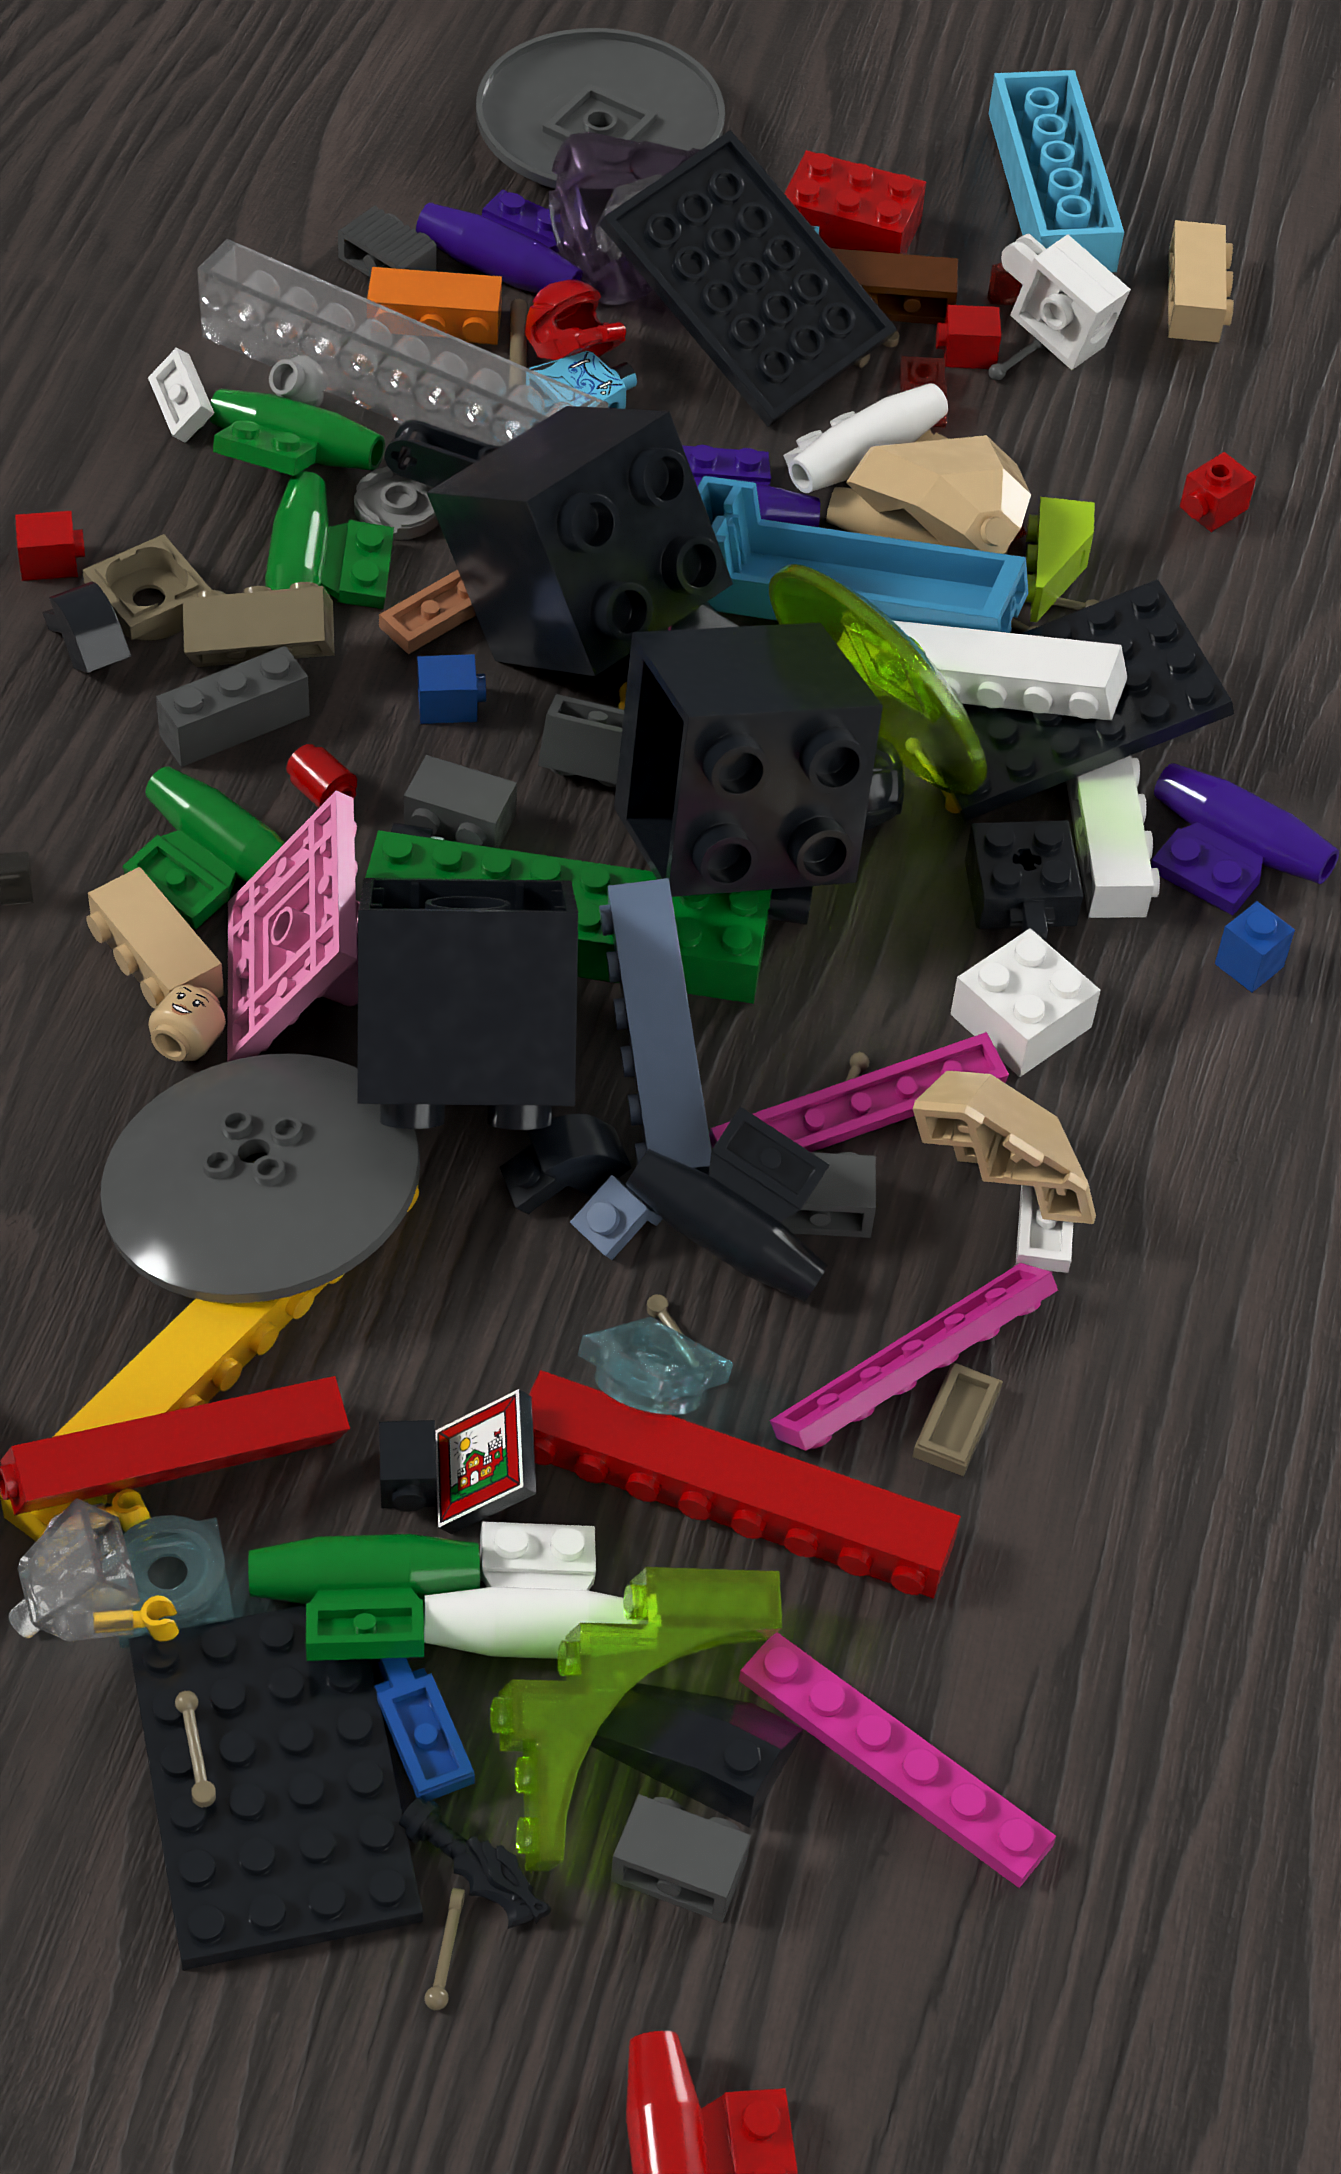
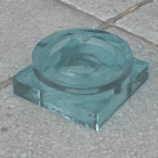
[578,1317,733,1415]
[103,1515,234,1648]

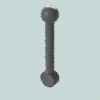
[989,337,1046,381]

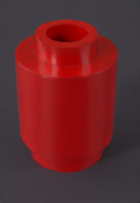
[286,744,357,808]

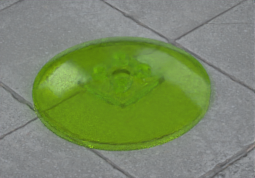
[769,564,987,796]

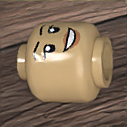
[148,985,226,1061]

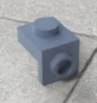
[570,1175,663,1260]

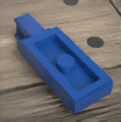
[374,1658,475,1801]

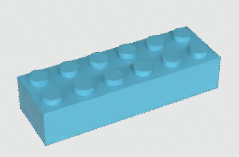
[988,70,1124,272]

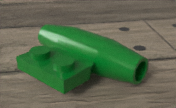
[209,389,385,476]
[265,472,394,609]
[122,766,285,930]
[248,1534,480,1661]

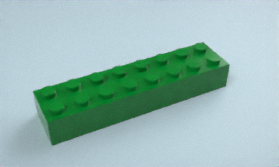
[359,830,772,1004]

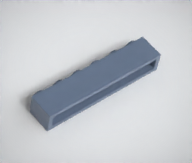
[599,878,711,1175]

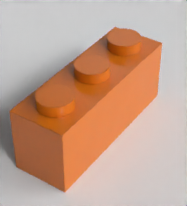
[367,267,502,345]

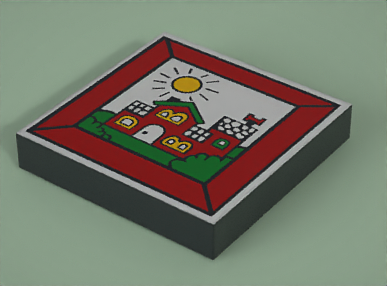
[435,1389,536,1534]

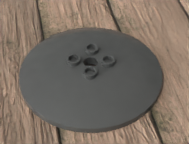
[476,28,725,196]
[101,1054,420,1303]

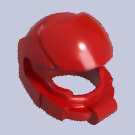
[525,280,626,361]

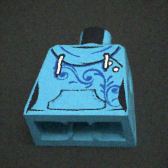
[525,351,637,420]

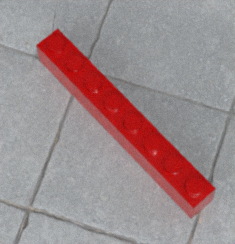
[529,1370,961,1599]

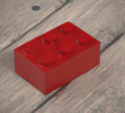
[784,150,926,254]

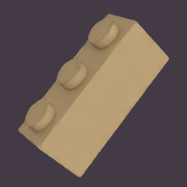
[1168,220,1234,343]
[86,867,224,1009]

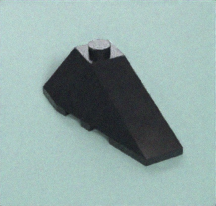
[543,1671,803,1828]

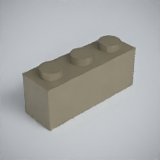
[183,582,335,667]

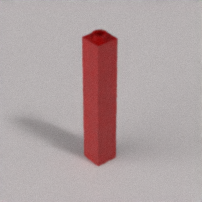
[0,1376,350,1515]

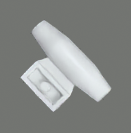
[783,383,948,493]
[423,1521,656,1660]

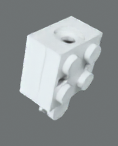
[1001,234,1131,370]

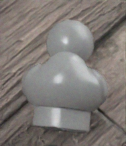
[269,356,328,407]

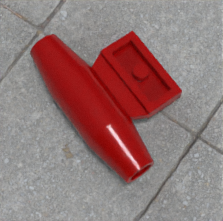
[626,2031,798,2174]

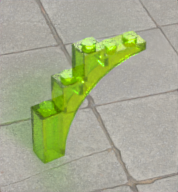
[490,1567,782,1871]

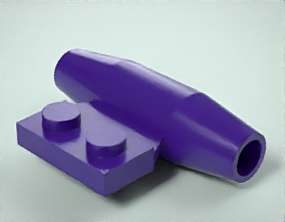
[416,189,583,294]
[682,445,820,527]
[1151,763,1339,915]

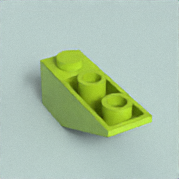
[1025,497,1095,622]

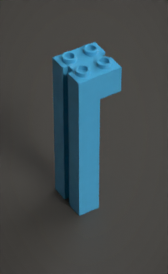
[698,476,1028,633]

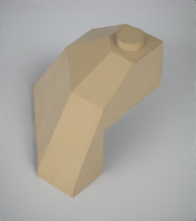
[846,435,1031,554]
[913,1071,1096,1224]

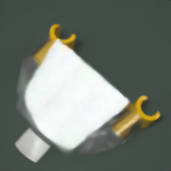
[9,1488,179,1642]

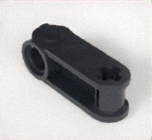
[385,420,501,488]

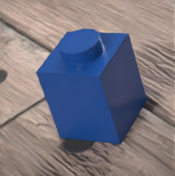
[417,654,486,724]
[1215,901,1295,993]

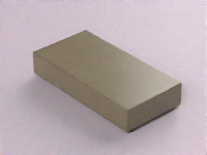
[912,1362,1003,1477]

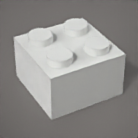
[951,928,1101,1077]

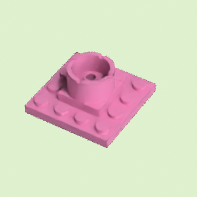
[227,791,360,1061]

